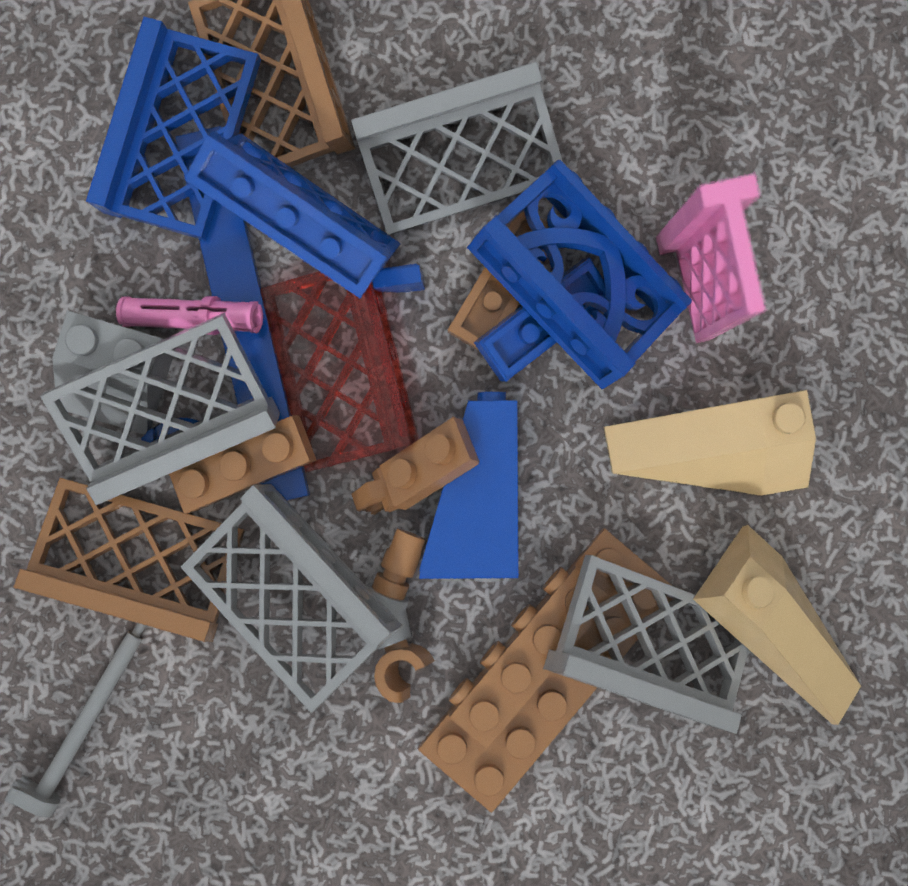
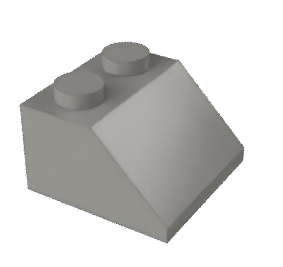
[52,310,173,434]

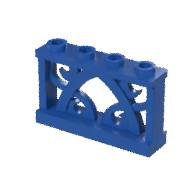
[467,160,692,389]

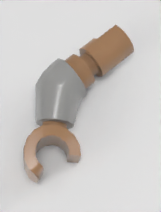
[366,528,435,703]

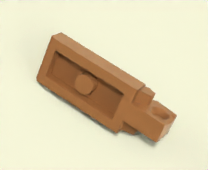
[351,417,480,515]

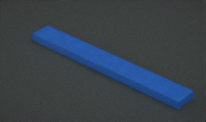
[175,126,310,500]

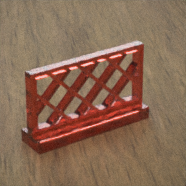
[260,271,419,473]

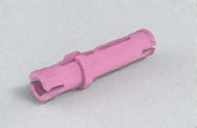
[116,296,263,335]

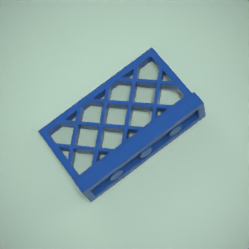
[86,16,261,240]
[184,132,401,298]

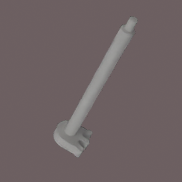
[5,623,146,817]

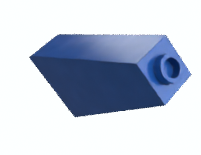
[420,392,519,579]

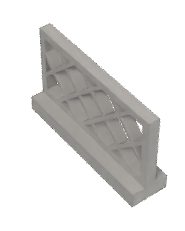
[351,61,563,235]
[40,313,280,505]
[181,484,403,713]
[543,555,749,734]

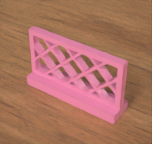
[656,174,766,343]

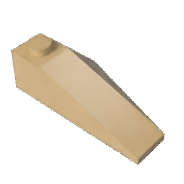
[604,390,816,496]
[693,525,861,725]

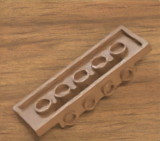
[418,528,672,813]

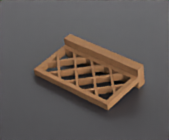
[188,0,356,167]
[13,478,245,642]

